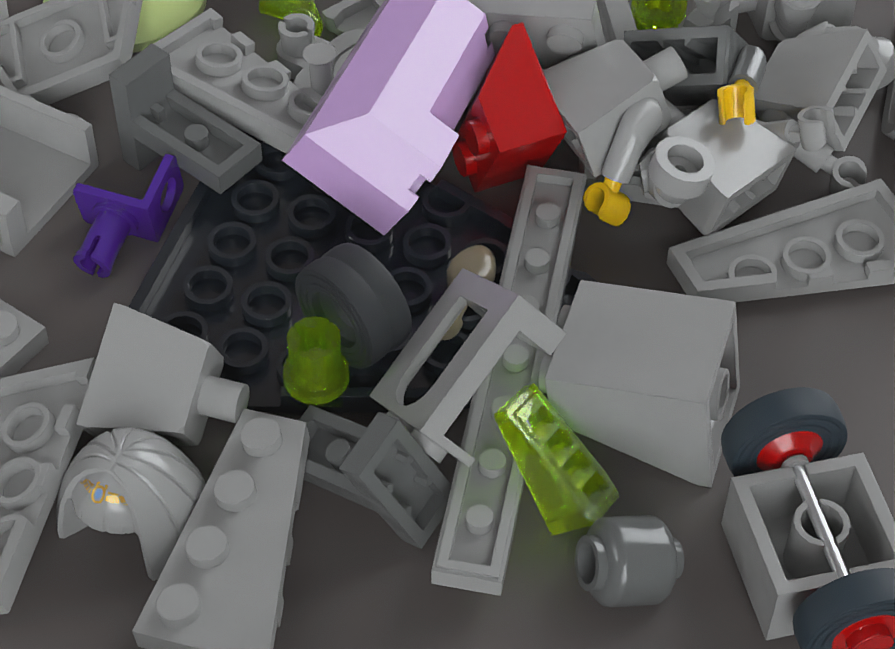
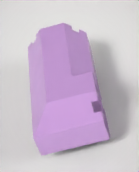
[282,0,495,235]

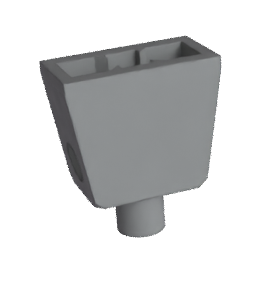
[76,303,249,446]

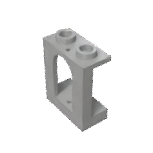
[369,268,567,468]

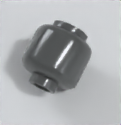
[575,515,684,607]

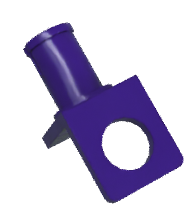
[73,154,184,278]

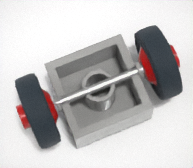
[721,387,895,649]

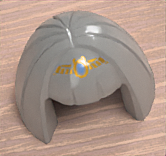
[56,427,206,581]

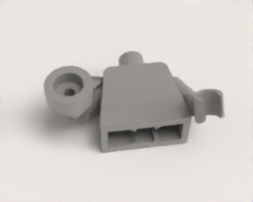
[754,21,895,194]
[639,99,836,236]

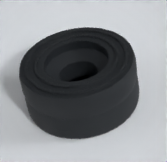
[295,243,412,369]

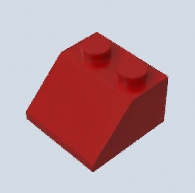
[452,22,567,193]

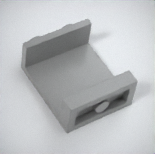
[0,85,99,257]

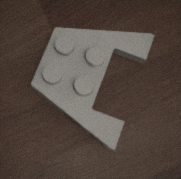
[0,0,143,105]

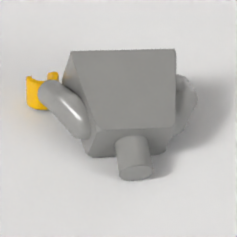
[543,39,688,226]

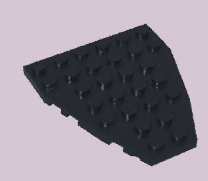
[128,125,598,413]

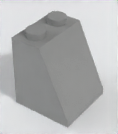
[538,280,740,488]

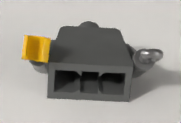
[624,25,767,125]

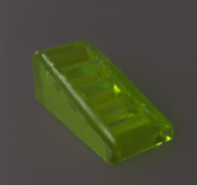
[494,383,620,535]

